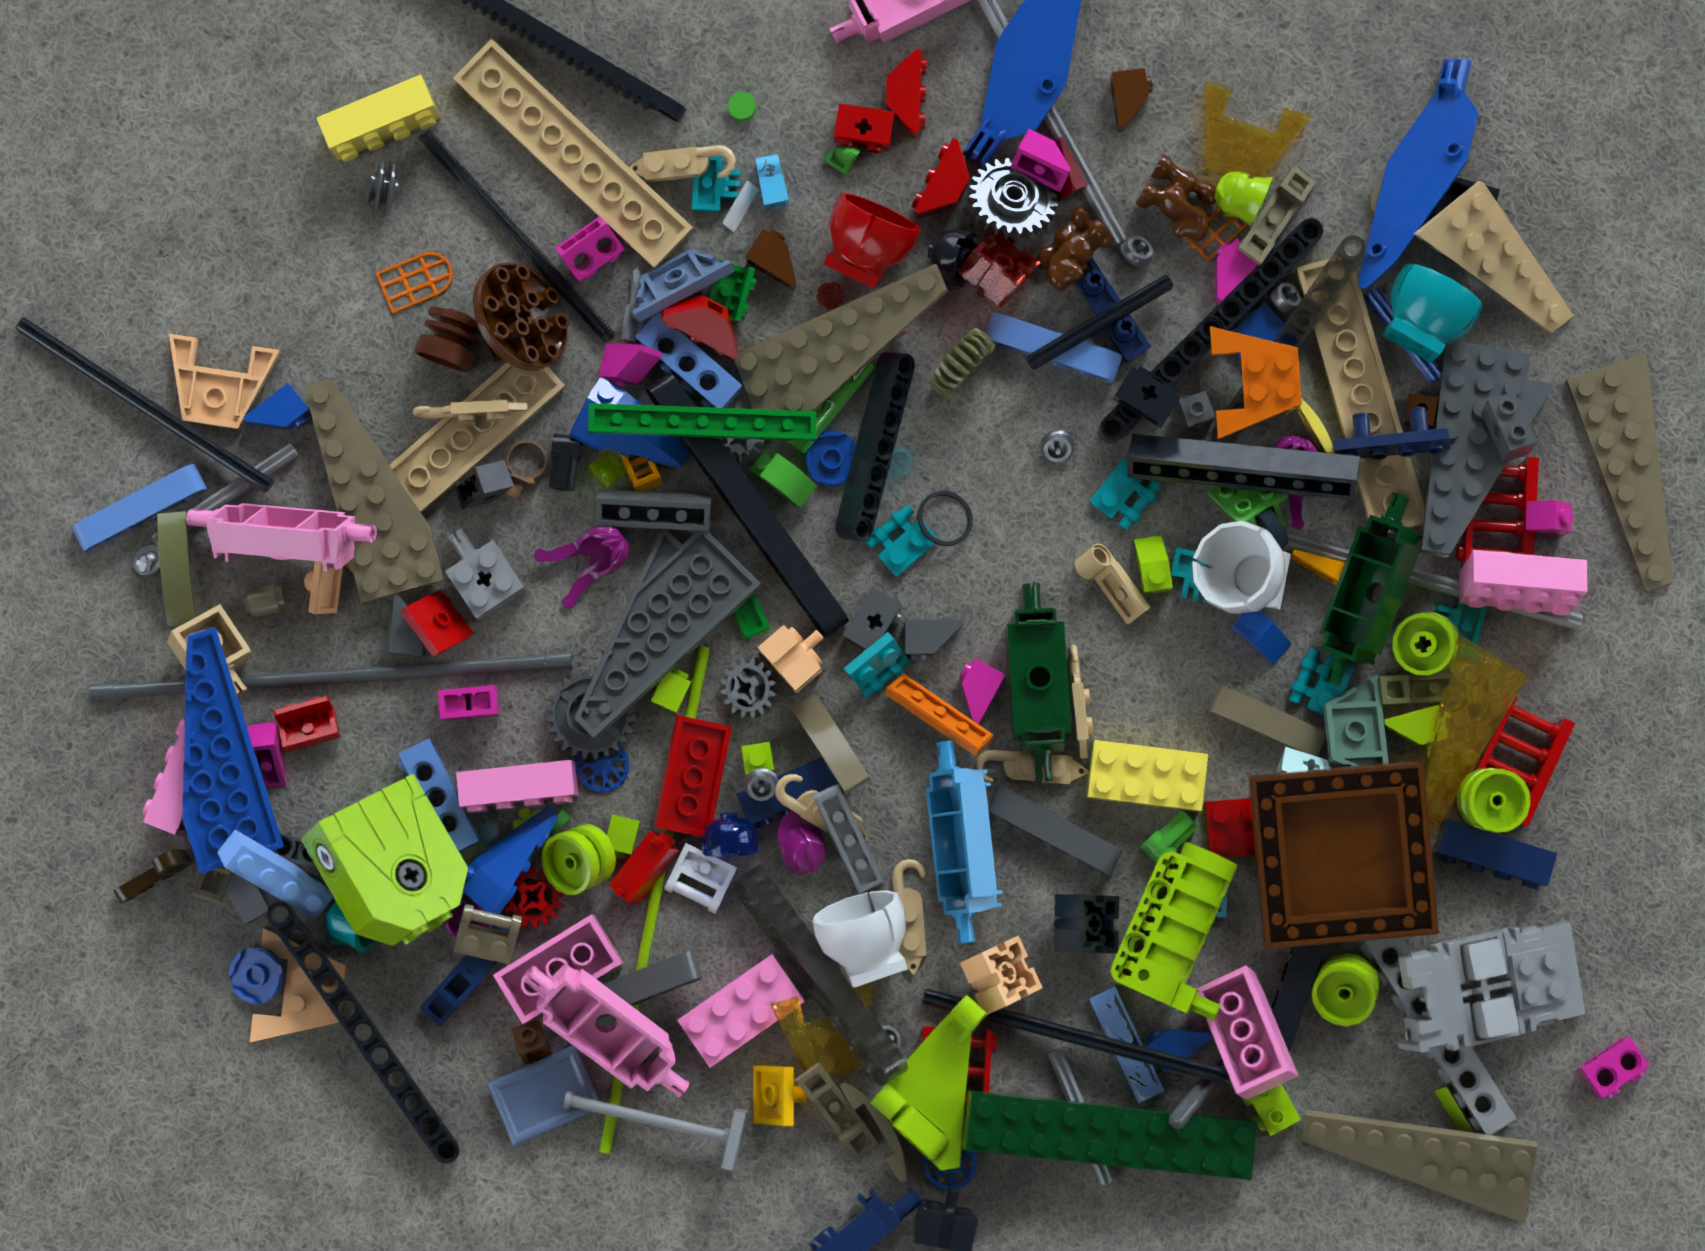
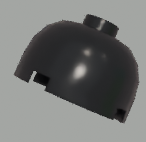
[928,229,979,287]

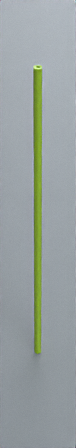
[599,646,710,1154]

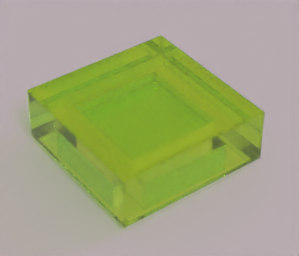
[587,452,627,490]

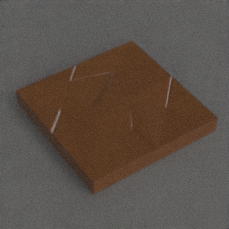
[1247,760,1439,949]

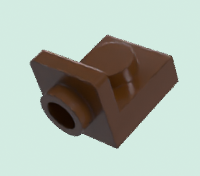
[512,1020,552,1064]

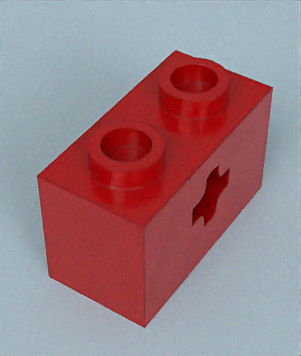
[834,103,894,154]

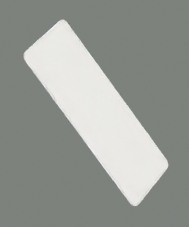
[723,181,759,232]

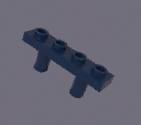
[1073,258,1151,363]
[1333,407,1450,460]

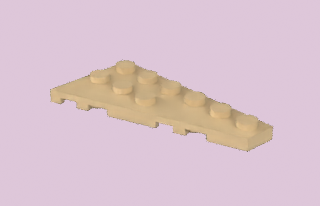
[1414,181,1574,333]

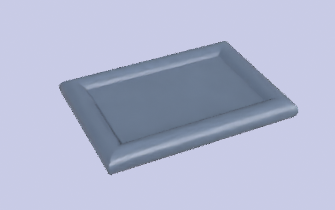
[486,1045,600,1147]

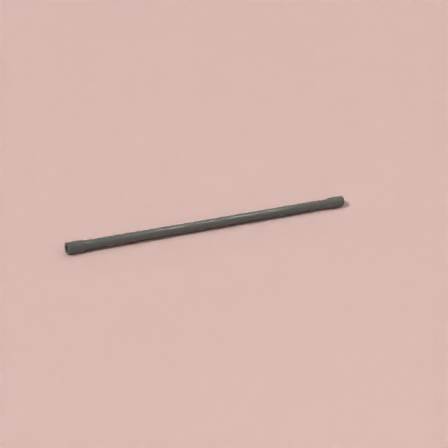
[89,652,573,702]

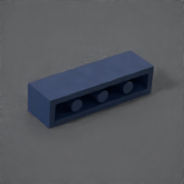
[736,757,844,829]
[1433,819,1557,890]

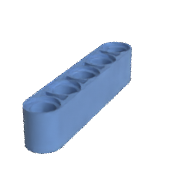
[985,313,1122,384]
[71,464,208,553]

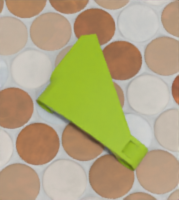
[870,995,988,1171]

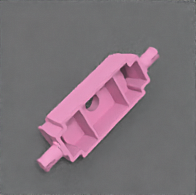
[829,0,971,44]
[186,503,377,571]
[522,963,689,1097]

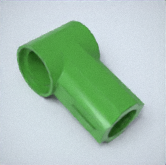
[1140,810,1198,864]

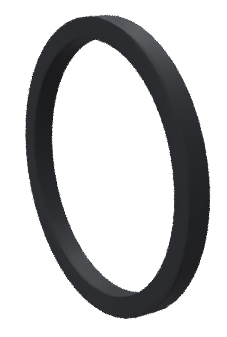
[917,491,973,546]

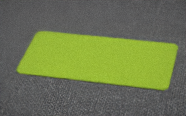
[1434,1087,1473,1132]

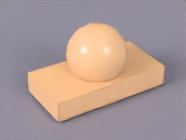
[304,561,343,614]

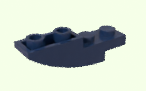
[419,925,519,1027]

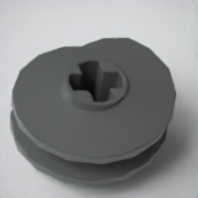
[365,160,399,214]

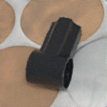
[549,433,583,491]

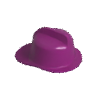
[778,811,826,875]

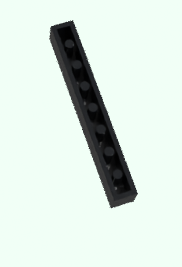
[1127,434,1360,501]

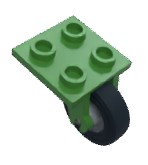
[1208,486,1288,549]

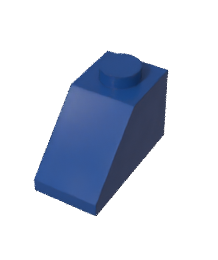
[243,383,311,430]
[1230,611,1292,665]
[1144,1028,1212,1074]

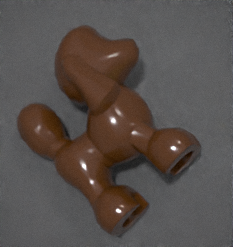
[1136,154,1216,241]
[1035,206,1115,291]

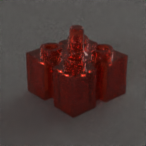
[958,231,1041,308]

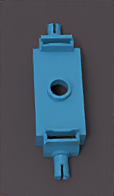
[926,741,1003,943]

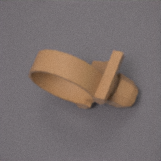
[505,441,547,499]

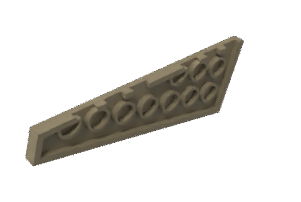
[1566,353,1673,592]
[1301,1110,1538,1223]

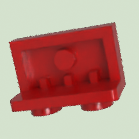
[273,696,340,753]

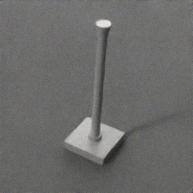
[563,1091,748,1171]

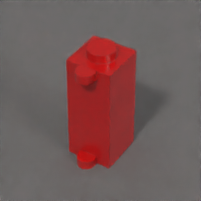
[609,831,680,905]

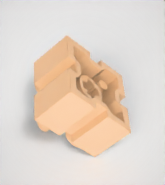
[758,625,823,694]
[960,935,1043,1014]

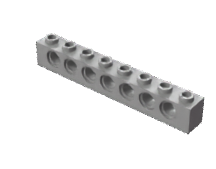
[1359,937,1517,1135]

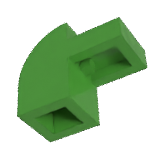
[749,448,817,508]

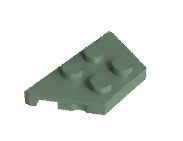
[1323,675,1389,767]

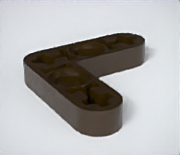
[113,849,193,904]

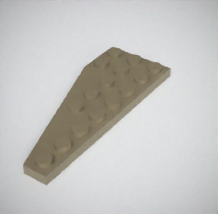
[734,264,948,411]
[304,378,445,604]

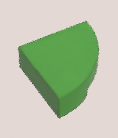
[823,146,860,175]

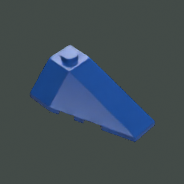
[569,377,690,469]
[463,805,559,915]

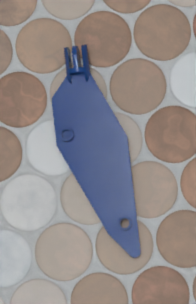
[962,0,1082,168]
[1358,59,1479,289]

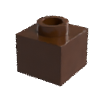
[1404,394,1438,429]

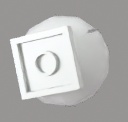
[1192,521,1291,614]
[813,890,908,988]

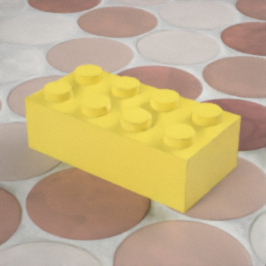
[317,74,440,162]
[1086,740,1208,812]

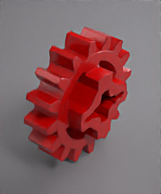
[505,866,565,928]

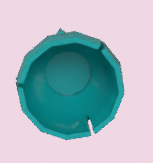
[1382,264,1483,363]

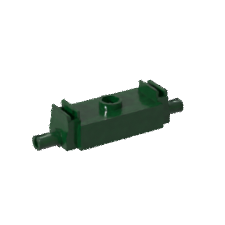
[1319,492,1421,686]
[1005,583,1072,782]

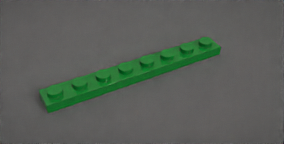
[588,403,816,441]

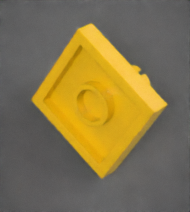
[753,1065,807,1126]

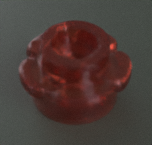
[817,282,844,309]

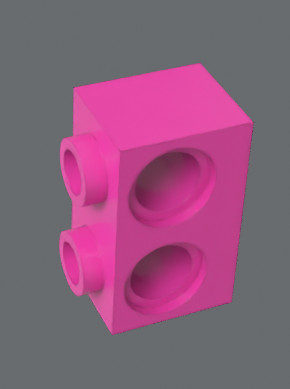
[554,216,625,282]
[438,685,501,721]
[1578,1036,1650,1099]

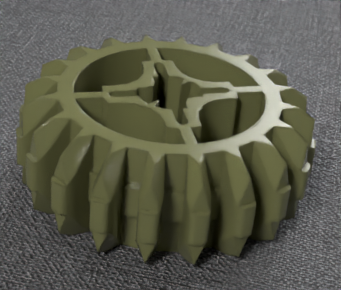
[929,328,995,399]

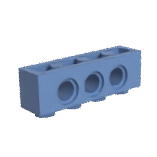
[635,313,743,408]
[397,738,482,853]

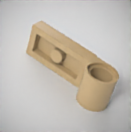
[1074,544,1151,625]

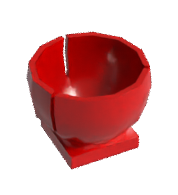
[823,193,920,289]

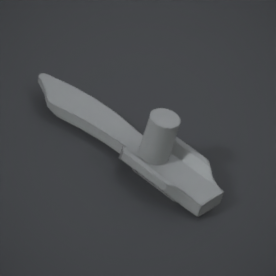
[622,262,645,343]

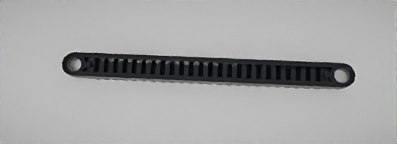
[461,0,687,123]

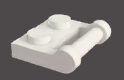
[664,843,737,914]

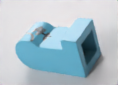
[755,154,789,210]

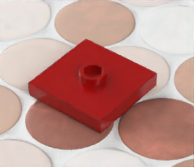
[400,589,474,657]

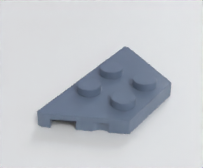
[633,249,734,322]

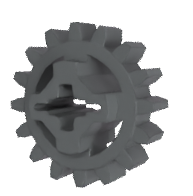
[720,656,781,718]

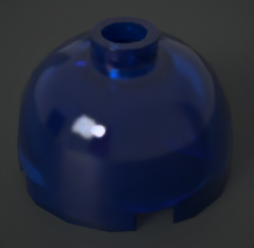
[702,812,759,857]

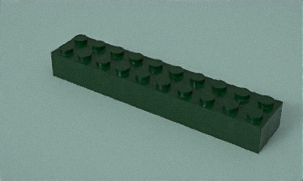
[961,1090,1257,1180]

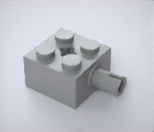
[445,529,527,621]

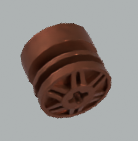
[414,306,482,373]

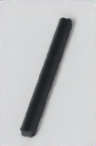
[1026,275,1174,370]

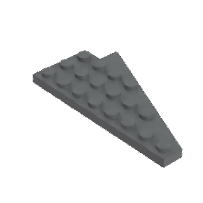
[1420,341,1553,558]
[574,529,762,740]

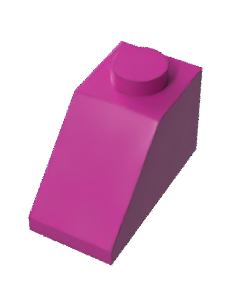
[1010,129,1071,192]
[1214,239,1258,305]
[599,344,662,388]
[1526,500,1573,537]
[959,658,1005,724]
[247,722,287,789]

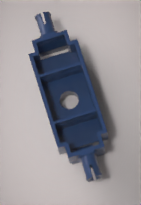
[808,1187,924,1251]

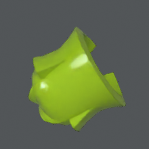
[1215,172,1274,226]

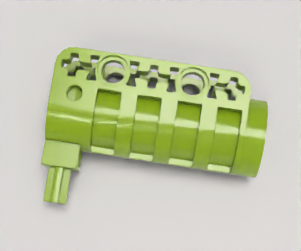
[1111,842,1238,1021]

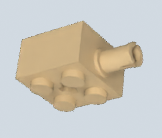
[167,604,251,697]

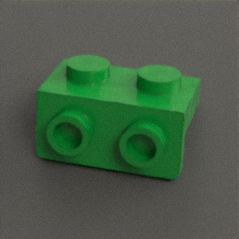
[707,260,757,325]

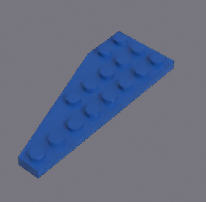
[182,627,284,874]

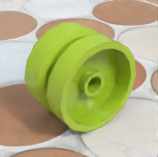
[1392,612,1461,675]
[1457,768,1530,833]
[541,824,616,895]
[1312,953,1380,1026]

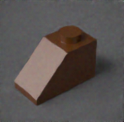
[1110,68,1153,133]
[745,229,796,291]

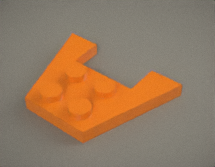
[1210,326,1302,440]

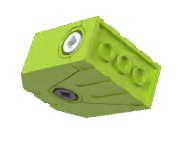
[301,774,468,946]

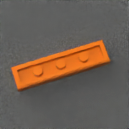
[885,673,994,757]

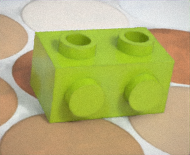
[1241,1084,1301,1136]

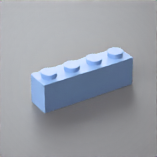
[218,830,333,920]

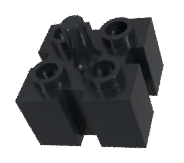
[1054,894,1119,954]
[913,1188,978,1251]

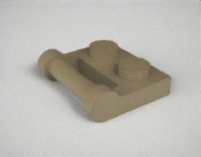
[453,904,522,965]

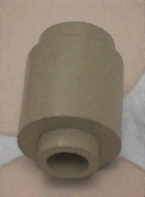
[243,584,288,618]

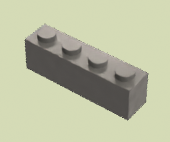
[595,489,712,531]

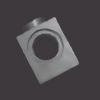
[1176,391,1215,431]

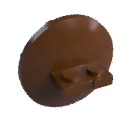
[473,263,569,371]

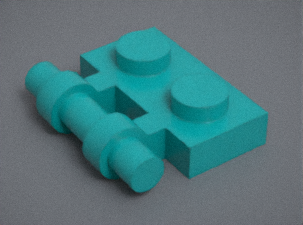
[1089,458,1162,531]
[865,504,938,577]
[844,632,910,698]
[1289,648,1355,716]

